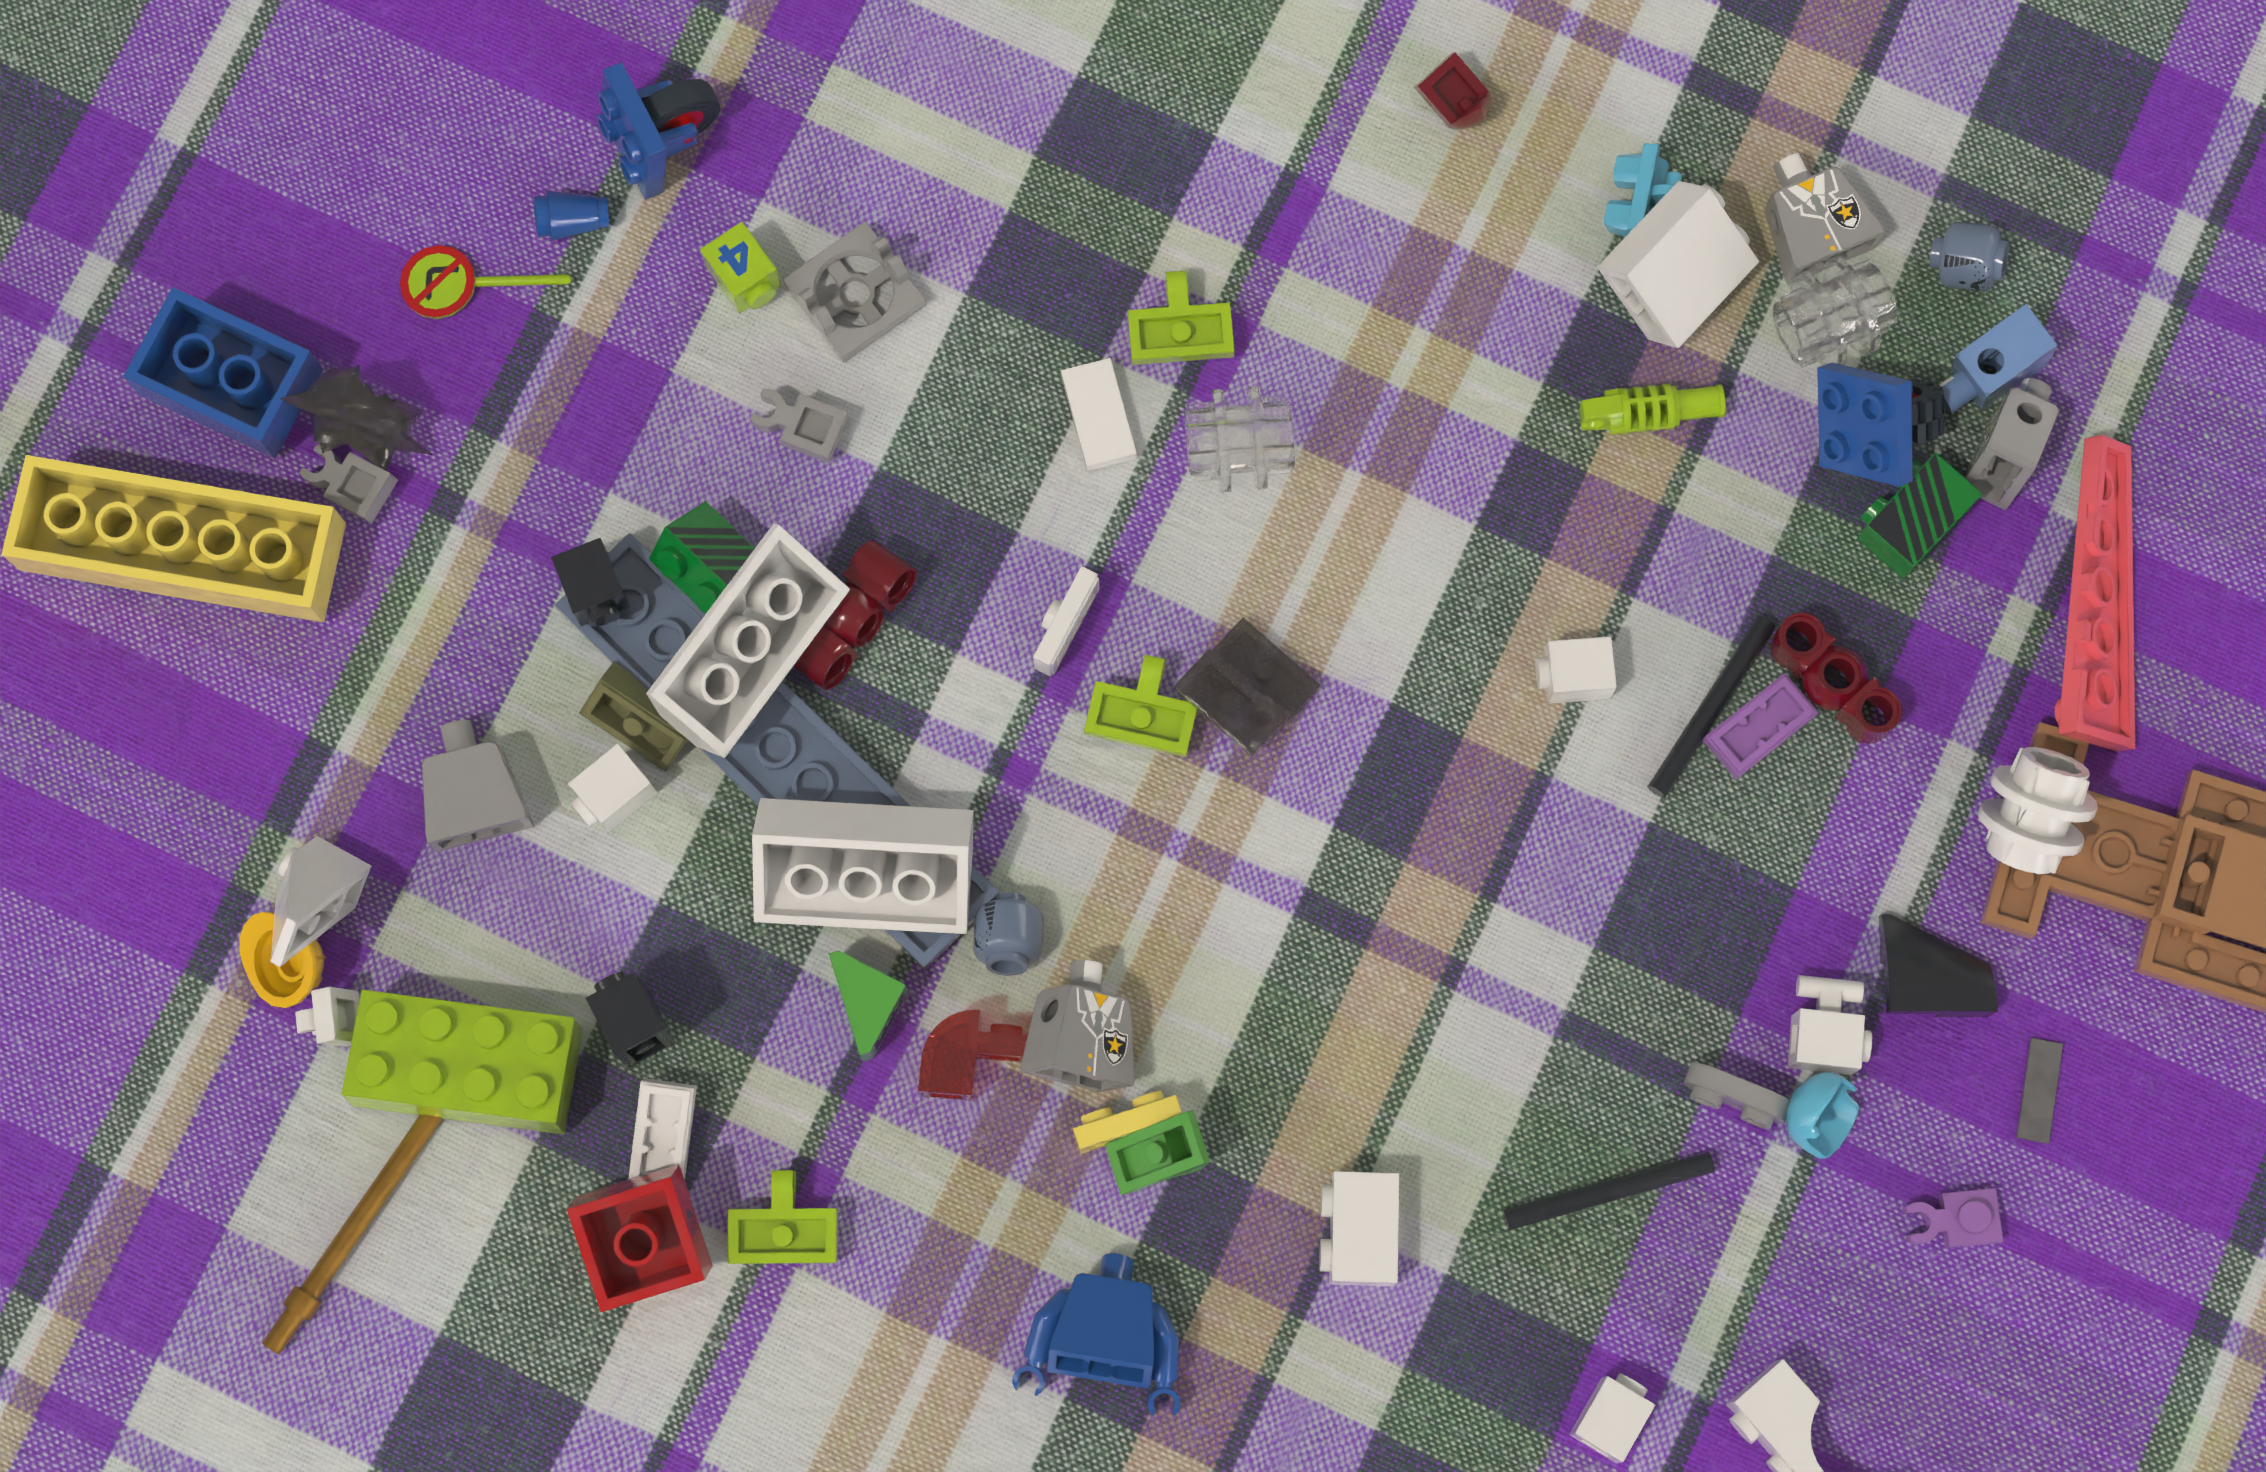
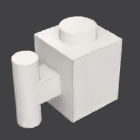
[1787,975,1872,1075]

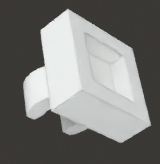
[295,987,359,1047]

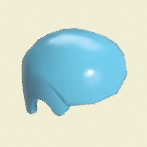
[1786,1072,1859,1159]

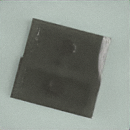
[1173,617,1321,758]

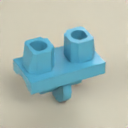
[1604,143,1683,236]

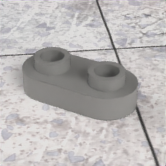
[1683,1062,1790,1130]

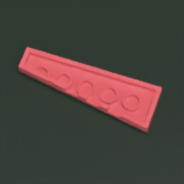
[2055,435,2135,752]

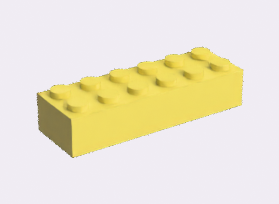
[1,455,346,623]

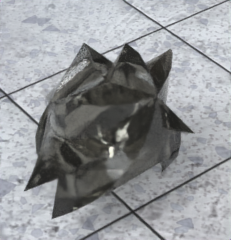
[280,365,434,471]

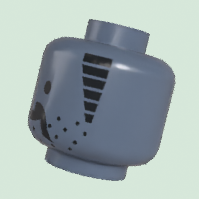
[1930,221,2009,292]
[973,892,1044,976]

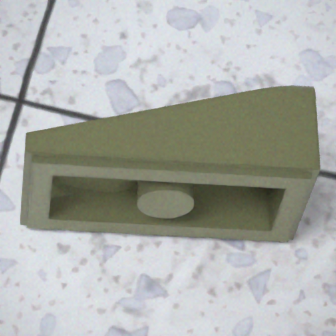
[579,662,688,772]

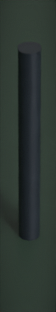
[1647,615,1775,798]
[1502,1152,1715,1231]

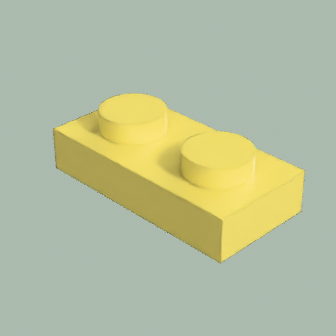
[1073,1091,1182,1154]

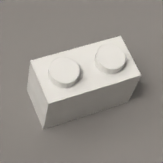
[1319,1171,1399,1286]

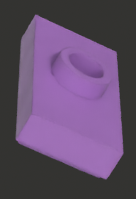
[1702,673,1819,780]

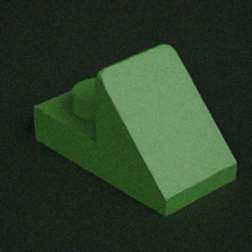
[1105,1110,1210,1195]

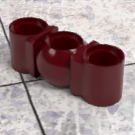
[793,540,917,691]
[1770,612,1902,744]

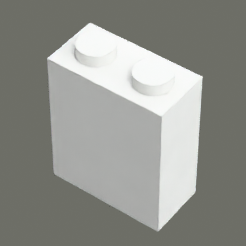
[1597,181,1759,348]

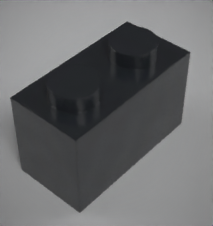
[586,971,676,1068]

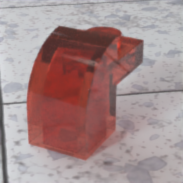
[918,1010,1028,1101]

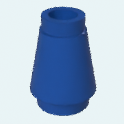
[534,190,609,241]

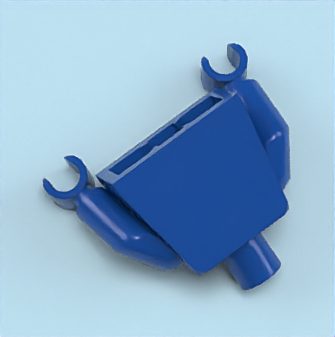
[1012,1253,1181,1416]

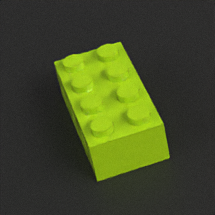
[341,989,583,1135]

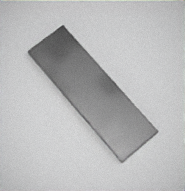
[2016,1038,2063,1144]

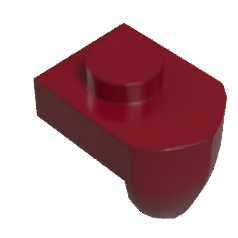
[1414,52,1491,130]

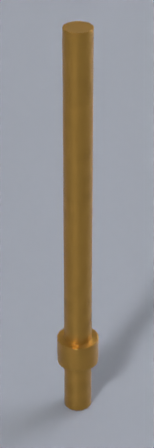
[262,1115,442,1355]

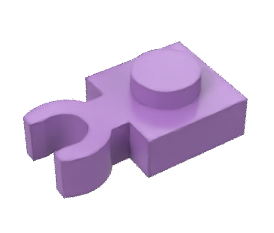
[1902,1188,2003,1249]

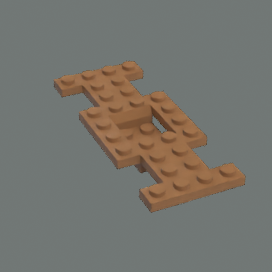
[1980,722,2266,1013]

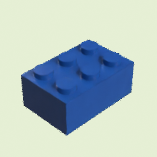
[123,287,323,459]

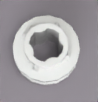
[1978,747,2098,874]

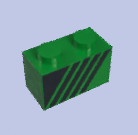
[1857,452,1982,580]
[649,501,755,614]

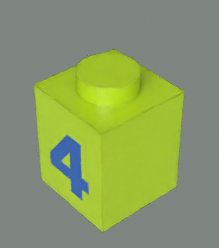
[699,222,781,314]

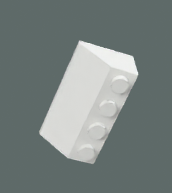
[646,523,850,758]
[752,798,974,934]

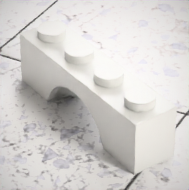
[1726,1359,1824,1472]

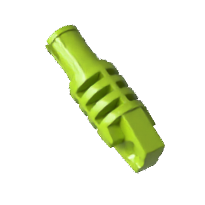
[1579,383,1726,435]

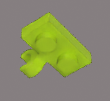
[1128,270,1234,365]
[1084,655,1198,757]
[728,1170,838,1264]

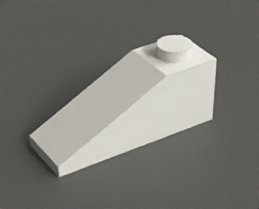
[270,836,372,967]

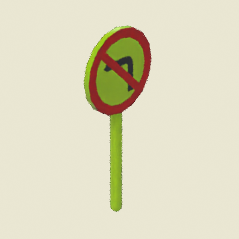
[400,245,572,319]

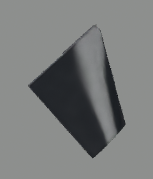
[1879,914,1998,1017]

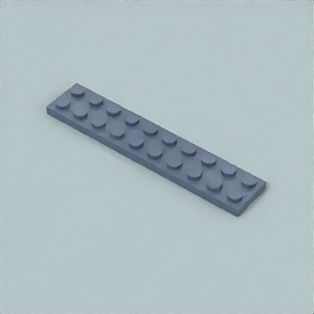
[555,533,1000,970]

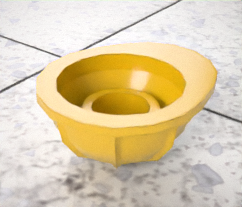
[239,911,326,1008]

